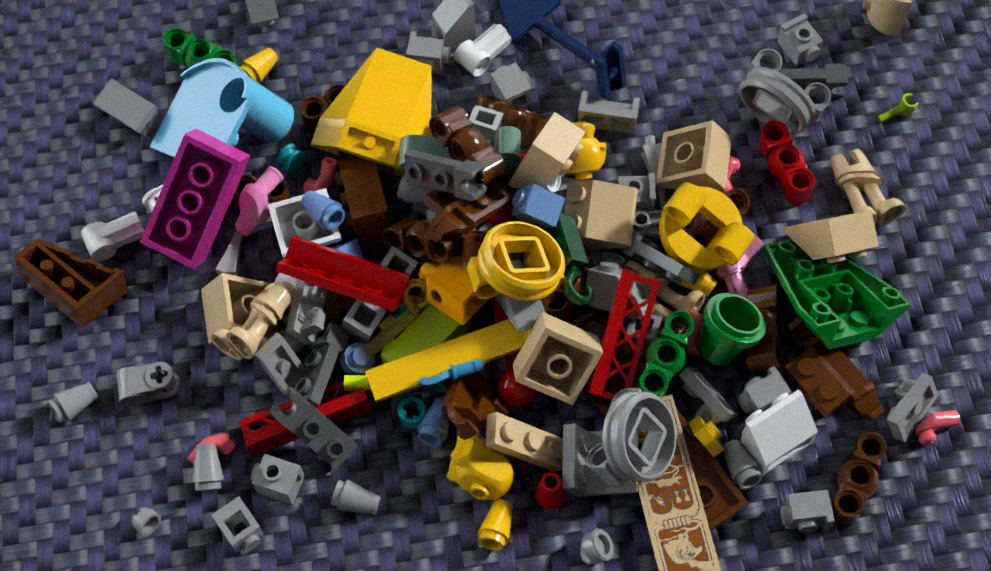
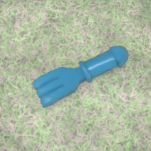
[417,359,484,386]

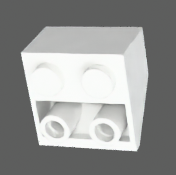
[740,389,818,476]

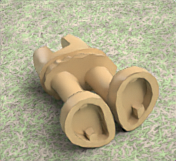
[831,148,906,226]
[623,260,706,335]
[211,281,295,360]

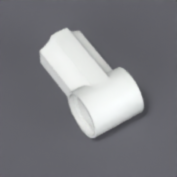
[454,24,511,77]
[81,211,144,261]

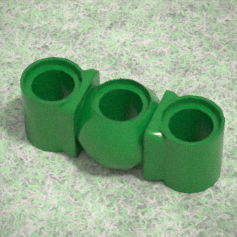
[163,28,239,68]
[637,311,694,398]

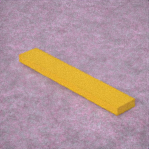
[365,309,546,403]

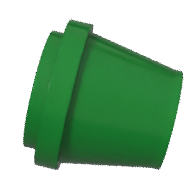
[696,293,766,366]

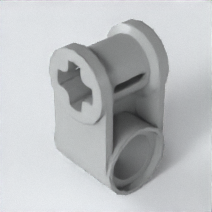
[116,362,181,406]

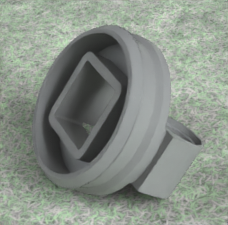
[740,49,831,134]
[586,388,676,486]

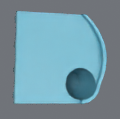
[150,58,294,158]

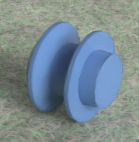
[340,342,374,375]

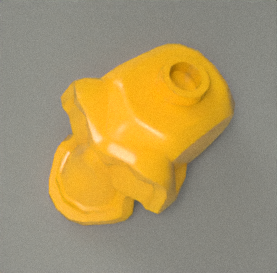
[565,121,607,181]
[446,432,514,500]

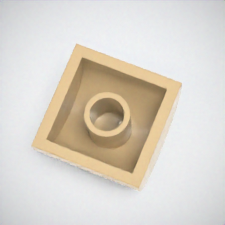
[862,0,912,37]

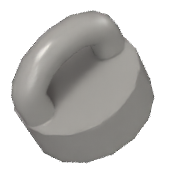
[580,528,613,565]

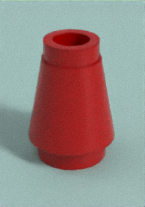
[535,472,567,509]

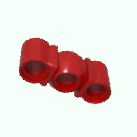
[758,120,815,205]

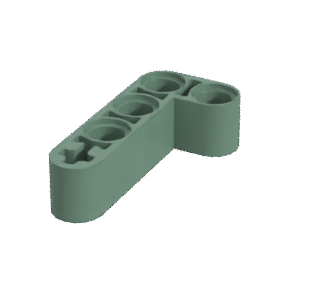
[399,126,521,180]

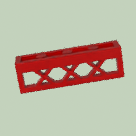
[276,236,410,312]
[589,269,660,400]
[239,380,371,457]

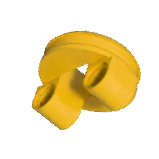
[659,182,755,272]
[467,221,565,301]

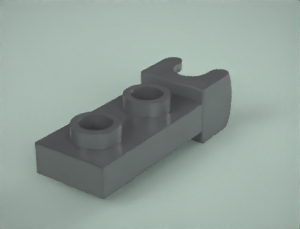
[779,64,847,99]
[404,150,487,201]
[618,231,700,285]
[291,323,350,407]
[270,387,358,470]

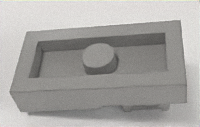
[286,279,328,345]
[254,332,305,396]
[678,367,738,426]
[886,373,939,443]

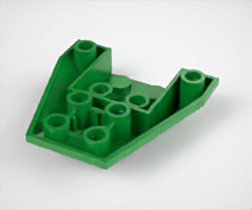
[762,239,911,350]

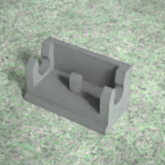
[93,78,165,136]
[578,90,640,134]

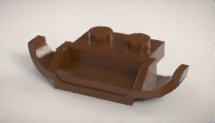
[423,177,518,243]
[783,317,885,421]
[441,365,510,440]

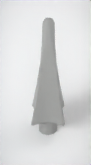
[640,135,666,210]
[215,229,244,276]

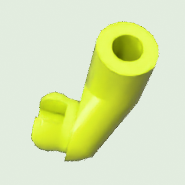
[344,367,375,391]

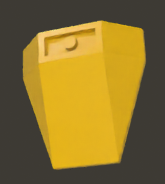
[310,47,432,177]

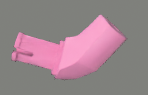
[235,166,284,236]
[717,233,765,298]

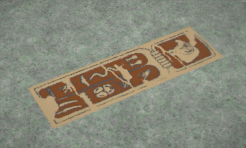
[638,395,721,571]

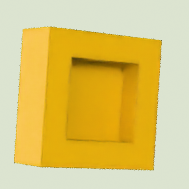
[689,415,724,457]

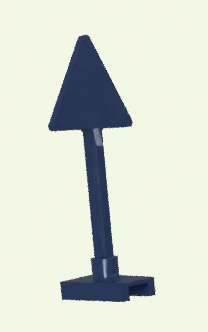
[499,0,627,101]

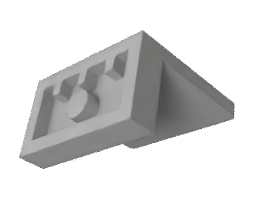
[562,424,639,497]

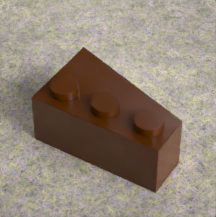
[335,156,391,261]
[14,239,128,329]

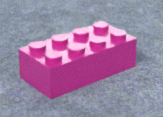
[140,128,251,269]

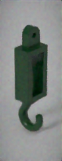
[547,210,594,306]

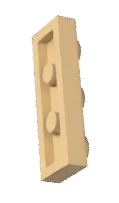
[486,412,563,472]

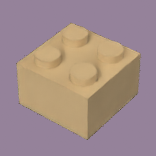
[512,312,603,405]

